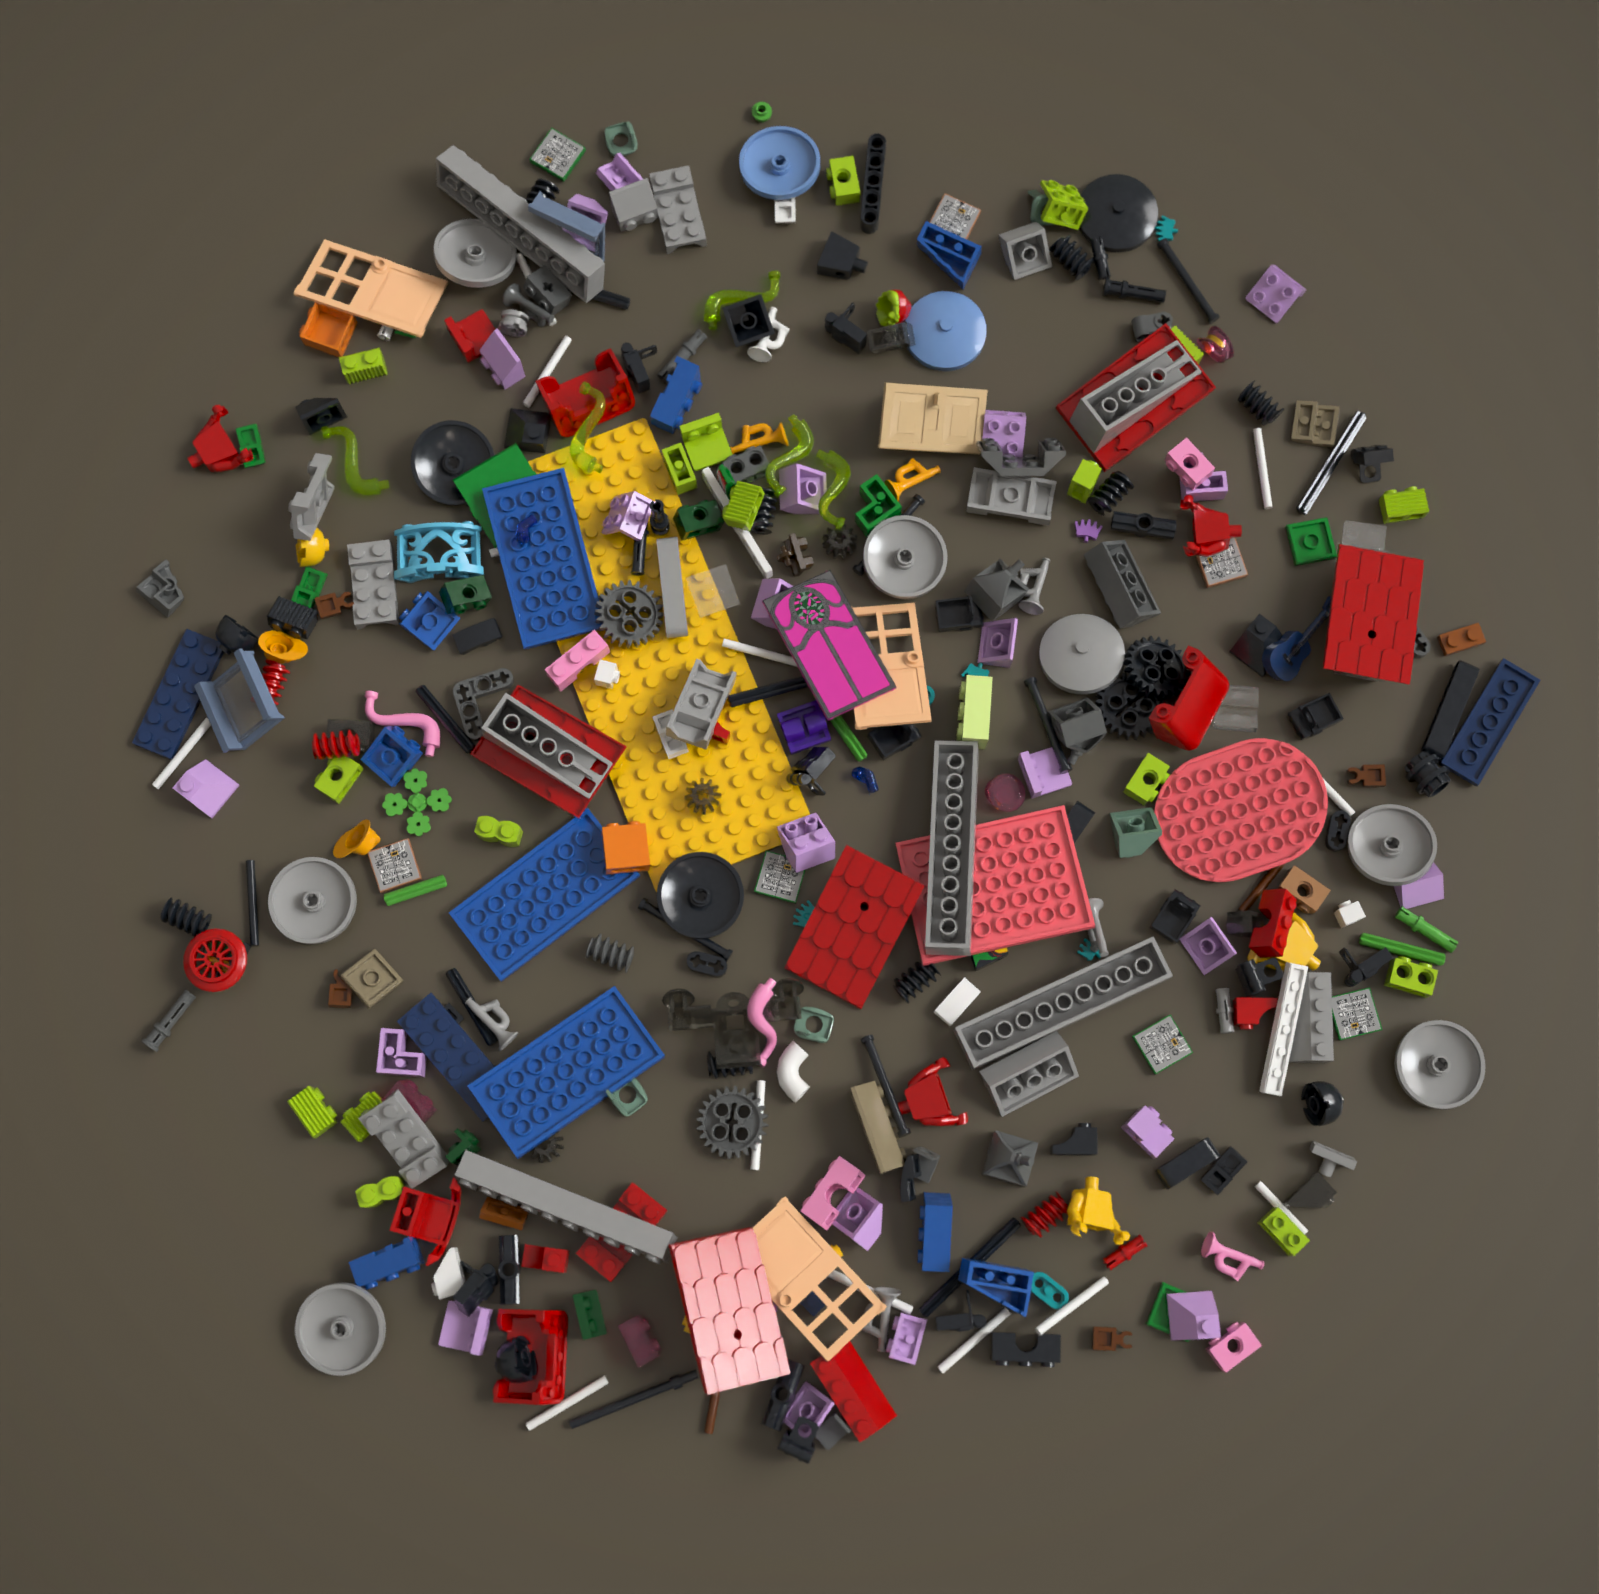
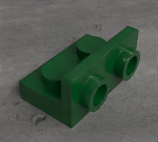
[445,1128,481,1166]
[572,1290,607,1340]

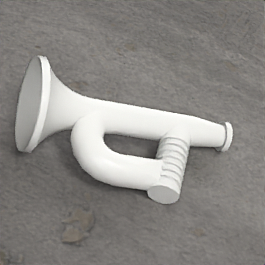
[747,307,790,362]

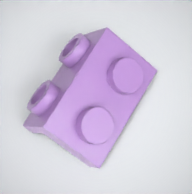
[596,153,643,191]
[886,1313,927,1365]

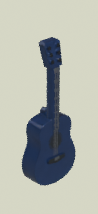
[1262,596,1332,681]

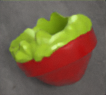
[875,289,912,329]

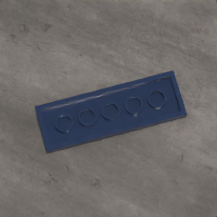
[132,629,224,760]
[1439,658,1541,787]
[397,992,495,1122]

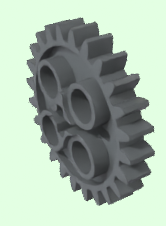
[594,580,664,649]
[697,1086,769,1159]

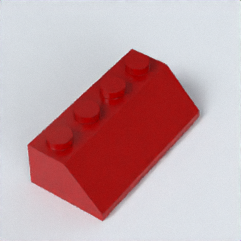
[810,1341,897,1443]

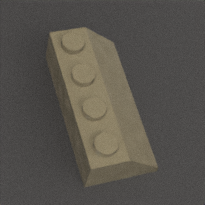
[849,1081,907,1175]

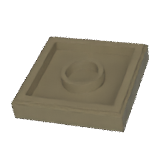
[340,949,403,1009]

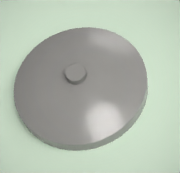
[434,219,516,288]
[863,515,947,599]
[1039,614,1125,694]
[1347,804,1437,886]
[268,857,357,944]
[1395,1020,1486,1109]
[295,1282,386,1376]

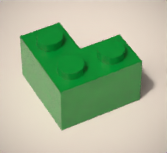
[855,474,902,538]

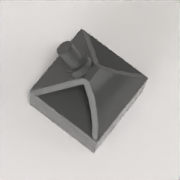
[964,559,1029,622]
[1048,697,1107,765]
[981,1130,1038,1187]

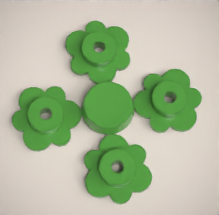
[382,768,452,837]

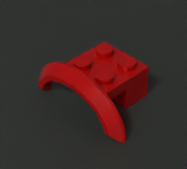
[390,1177,461,1266]

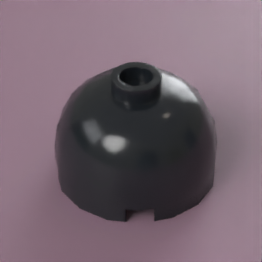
[215,614,259,655]
[1301,1081,1344,1126]
[495,1336,537,1384]

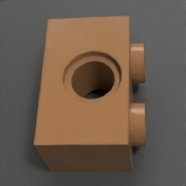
[1276,865,1331,915]

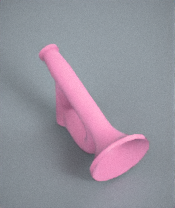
[1201,1232,1264,1281]

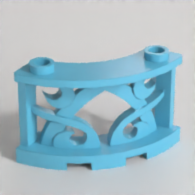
[394,521,484,583]

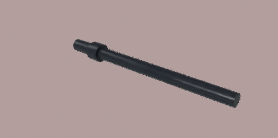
[569,1370,699,1429]

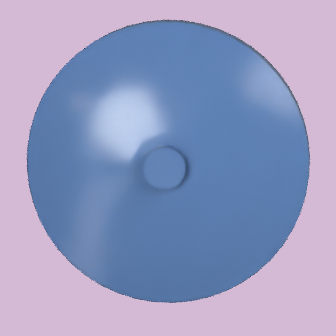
[739,126,820,200]
[904,291,986,371]

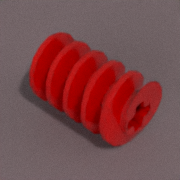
[251,659,290,706]
[312,730,360,760]
[1020,1191,1068,1238]

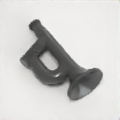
[503,283,555,327]

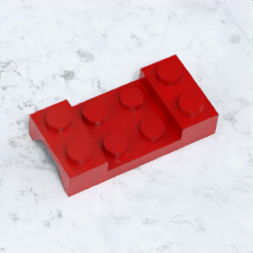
[576,1182,668,1282]

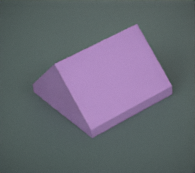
[978,618,1018,668]
[1394,862,1444,909]
[1179,917,1237,975]
[784,1381,835,1438]

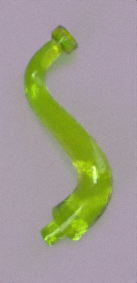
[704,270,781,330]
[570,381,605,473]
[765,414,814,497]
[322,426,390,495]
[816,449,851,530]

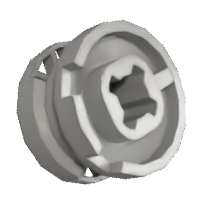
[498,309,529,337]

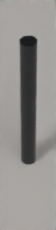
[246,860,259,947]

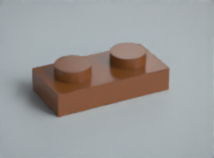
[1437,623,1486,656]
[479,1197,529,1230]

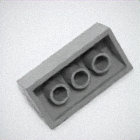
[1282,972,1334,1063]
[979,1031,1079,1117]

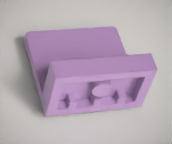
[1246,265,1306,323]
[982,410,1026,457]
[602,491,655,541]
[1018,747,1072,798]
[439,1300,493,1355]

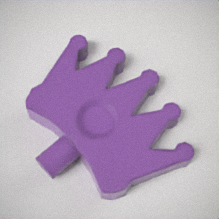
[1074,519,1103,543]

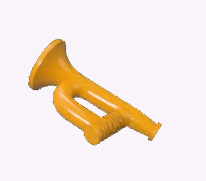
[731,422,789,455]
[884,458,941,502]

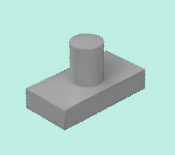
[1309,1140,1357,1177]

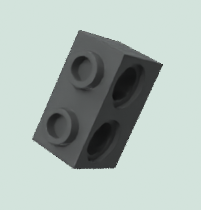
[723,445,771,484]

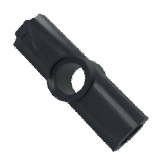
[1111,511,1176,540]
[498,1235,521,1305]
[761,1359,805,1431]

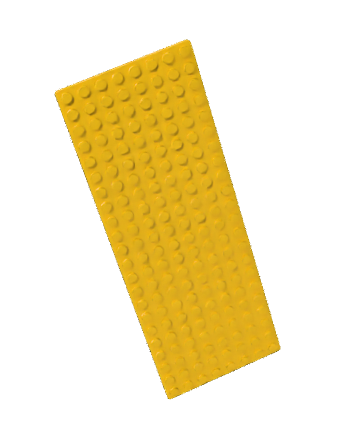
[528,418,810,892]

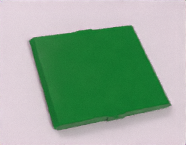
[453,443,537,548]

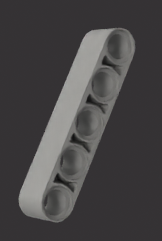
[656,537,688,638]

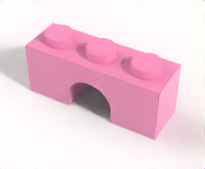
[545,630,610,692]
[801,1156,865,1231]

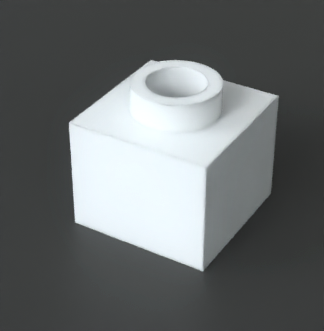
[594,660,620,689]
[1334,900,1366,928]

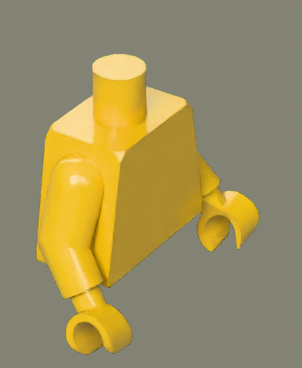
[1247,913,1321,972]
[1067,1177,1130,1245]

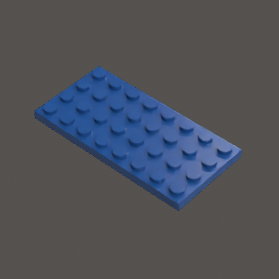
[482,468,602,650]
[449,808,640,982]
[468,986,665,1159]

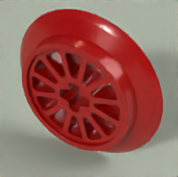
[183,929,247,992]

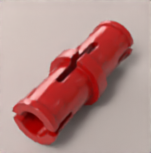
[1103,1234,1148,1271]

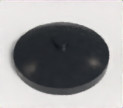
[1079,174,1158,253]
[411,420,494,505]
[657,852,744,939]

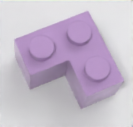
[1179,452,1228,501]
[376,1028,427,1078]
[1121,1105,1174,1159]

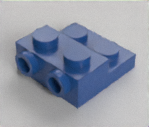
[399,591,460,651]
[360,726,423,787]

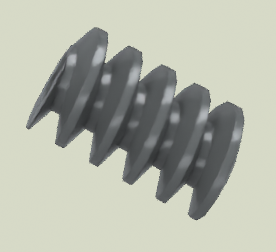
[585,934,634,973]

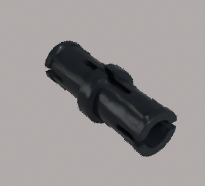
[1089,236,1111,280]

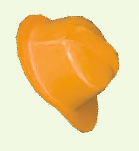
[258,630,308,664]
[333,819,380,858]

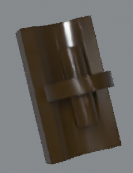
[777,533,814,577]

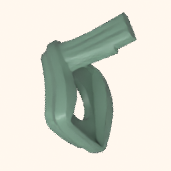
[605,121,638,157]
[1028,189,1057,225]
[794,1006,834,1043]
[606,1078,648,1117]

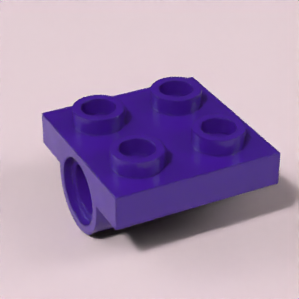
[777,700,831,755]

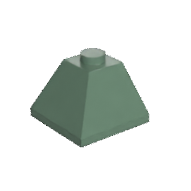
[1110,807,1162,858]

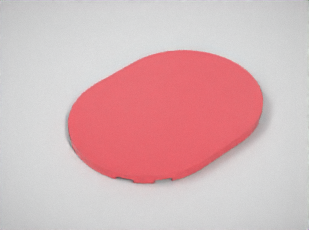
[1154,738,1328,882]

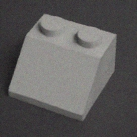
[609,178,659,232]
[999,222,1052,280]

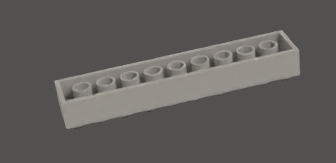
[436,145,605,303]
[925,741,979,956]
[953,936,1173,1070]
[455,1150,677,1265]

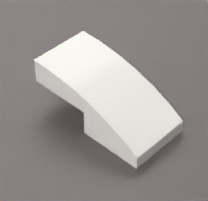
[775,197,796,223]
[653,709,689,759]
[934,977,981,1026]

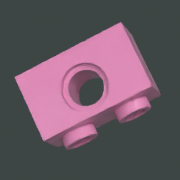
[1165,437,1215,490]
[1206,1322,1262,1373]

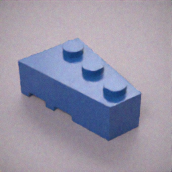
[917,221,981,290]
[650,356,702,434]
[917,1192,953,1272]
[349,1237,425,1290]
[958,1258,1034,1317]

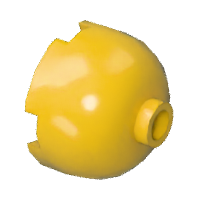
[296,528,329,567]

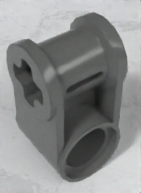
[1131,312,1173,342]

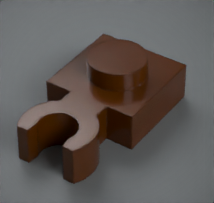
[314,592,354,620]
[1347,764,1386,787]
[328,969,352,1008]
[1092,1326,1132,1351]

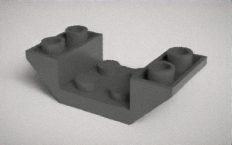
[976,438,1066,476]

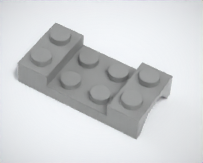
[649,165,707,254]
[288,453,334,541]
[966,467,1057,526]
[347,540,399,630]
[666,659,737,750]
[358,1089,450,1189]

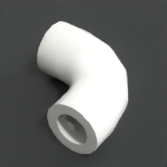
[777,1041,810,1103]

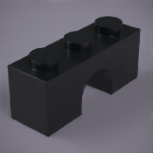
[990,1332,1061,1367]

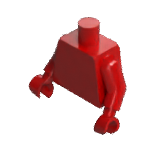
[187,405,253,472]
[1180,495,1242,557]
[897,1057,968,1126]

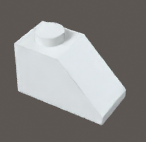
[432,1247,466,1299]

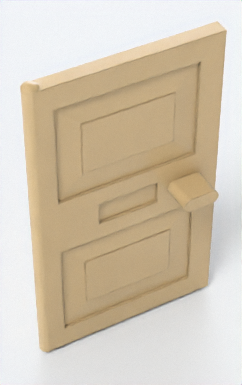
[878,382,988,455]

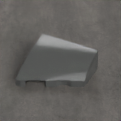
[136,560,184,618]

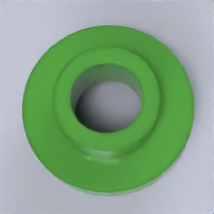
[752,102,772,122]

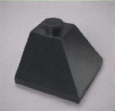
[722,294,775,347]
[295,398,347,435]
[504,408,551,453]
[1229,613,1283,678]

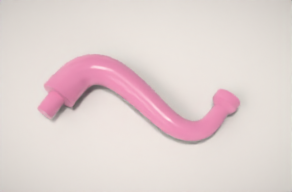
[365,691,440,757]
[747,978,777,1067]

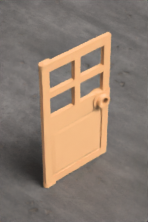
[294,239,448,338]
[851,603,932,730]
[753,1196,887,1362]

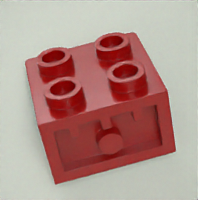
[444,309,496,363]

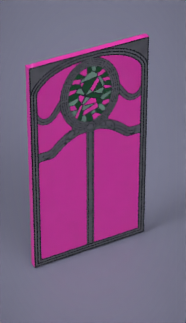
[762,570,897,720]

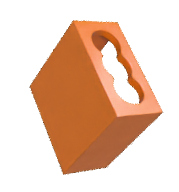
[299,302,358,357]
[602,821,650,875]

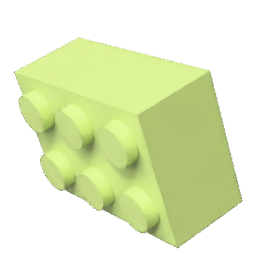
[956,675,993,750]

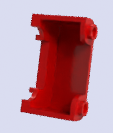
[535,348,635,437]
[1149,645,1230,751]
[493,1309,568,1405]

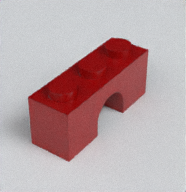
[1249,888,1297,958]

